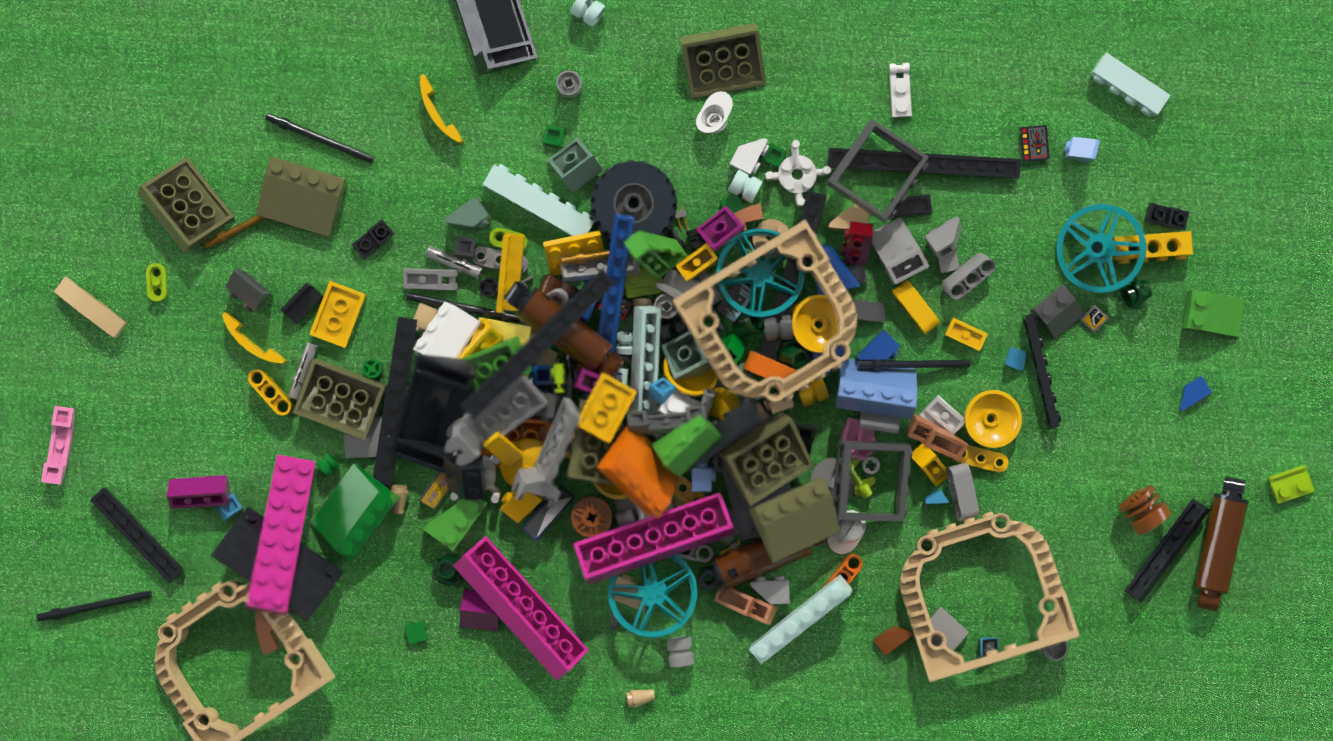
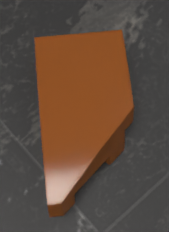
[874,626,914,655]

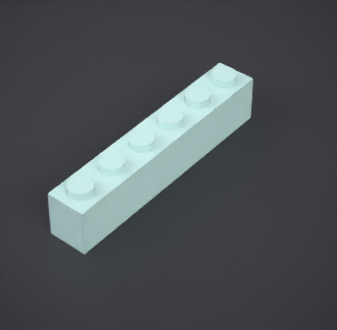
[483,164,595,236]
[630,306,661,416]
[749,575,852,664]

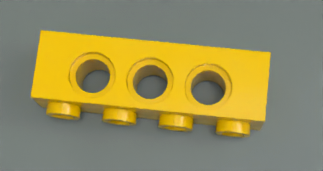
[1112,231,1193,264]

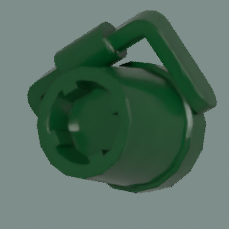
[1119,275,1152,310]
[733,306,765,338]
[776,336,810,368]
[431,553,463,587]

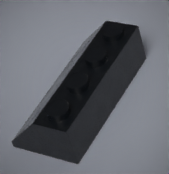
[696,397,768,466]

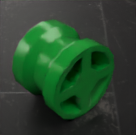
[362,359,383,378]
[316,452,340,477]

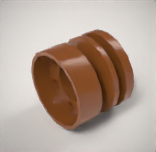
[1119,485,1171,535]
[571,495,613,538]

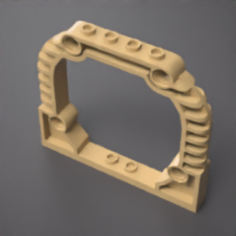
[671,220,857,402]
[900,512,1080,682]
[154,580,335,741]

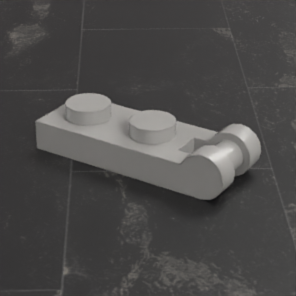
[403,268,458,290]

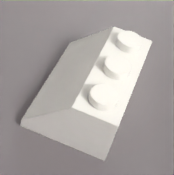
[413,302,481,358]

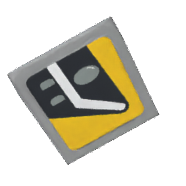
[1080,305,1109,333]

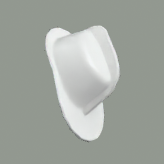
[696,91,733,135]
[828,510,866,554]

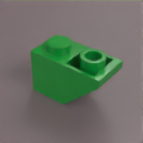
[721,328,748,364]

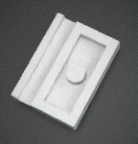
[656,390,701,414]
[919,395,965,434]

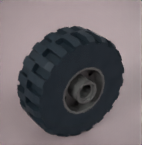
[590,160,677,241]

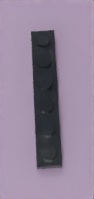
[1022,314,1061,428]
[90,487,185,583]
[1124,499,1210,603]

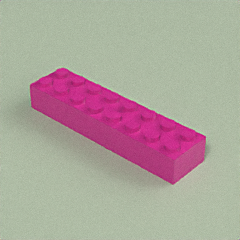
[247,455,316,616]
[574,492,734,585]
[453,536,589,681]

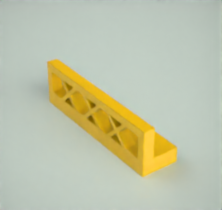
[496,233,525,313]
[458,317,504,359]

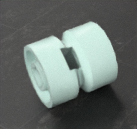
[570,0,606,27]
[728,169,763,203]

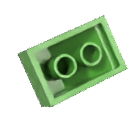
[1181,290,1245,337]
[462,336,533,392]

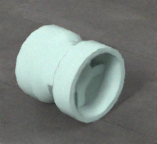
[616,331,633,355]

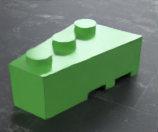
[624,231,688,279]
[651,415,721,477]
[422,499,488,551]

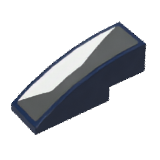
[522,485,575,542]

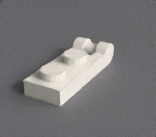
[889,63,912,118]

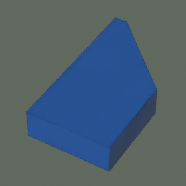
[1179,376,1212,411]

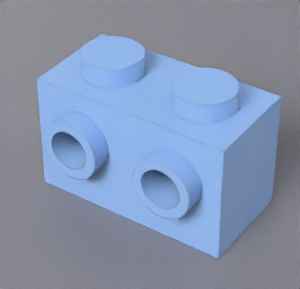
[692,458,715,491]

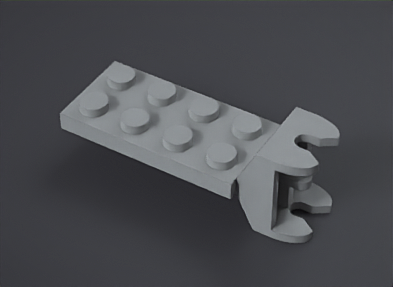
[445,374,548,465]
[512,397,580,508]

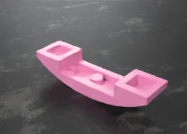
[41,406,75,485]

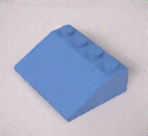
[835,358,917,419]

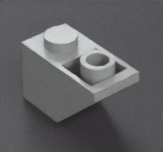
[925,216,962,261]
[750,575,790,604]

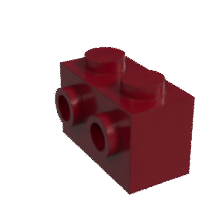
[841,221,873,265]

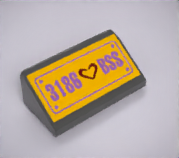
[419,471,450,511]

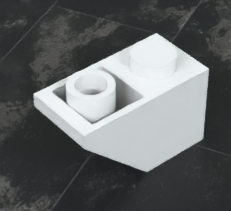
[729,138,769,176]

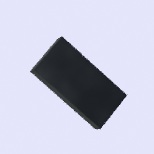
[891,194,932,218]

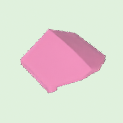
[840,417,875,461]

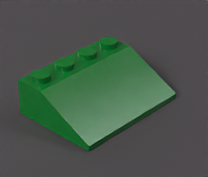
[311,463,400,562]

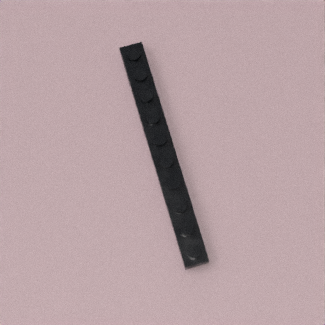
[828,148,1021,179]
[753,190,827,375]
[460,269,616,420]
[373,316,417,490]

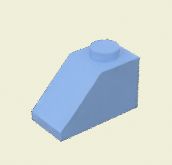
[1064,137,1100,163]

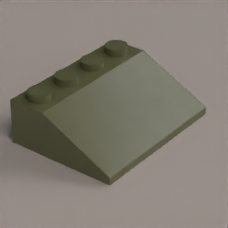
[680,23,766,99]
[256,156,347,238]
[137,157,234,254]
[293,358,387,440]
[567,400,637,486]
[718,412,814,506]
[749,477,841,563]

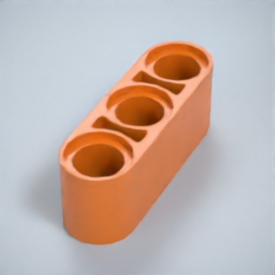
[743,351,797,379]
[821,553,863,589]

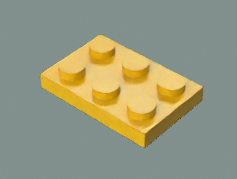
[543,231,604,276]
[309,281,366,348]
[578,373,637,443]

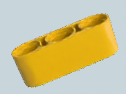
[891,279,941,335]
[248,370,294,416]

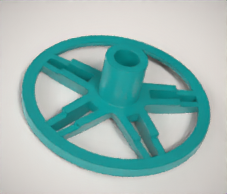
[1057,204,1147,293]
[716,229,805,317]
[608,554,697,638]

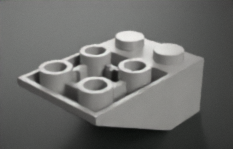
[871,217,929,285]

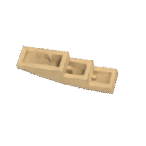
[54,276,127,338]

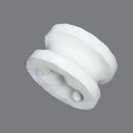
[862,457,880,474]

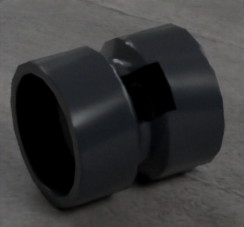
[660,315,688,344]

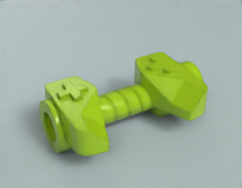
[850,457,876,499]

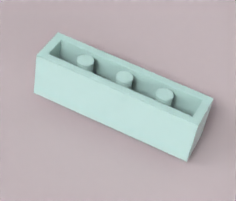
[1090,53,1170,117]

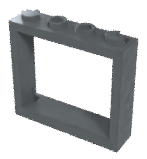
[827,119,929,223]
[833,440,912,521]

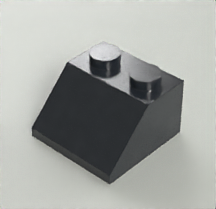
[444,454,486,500]

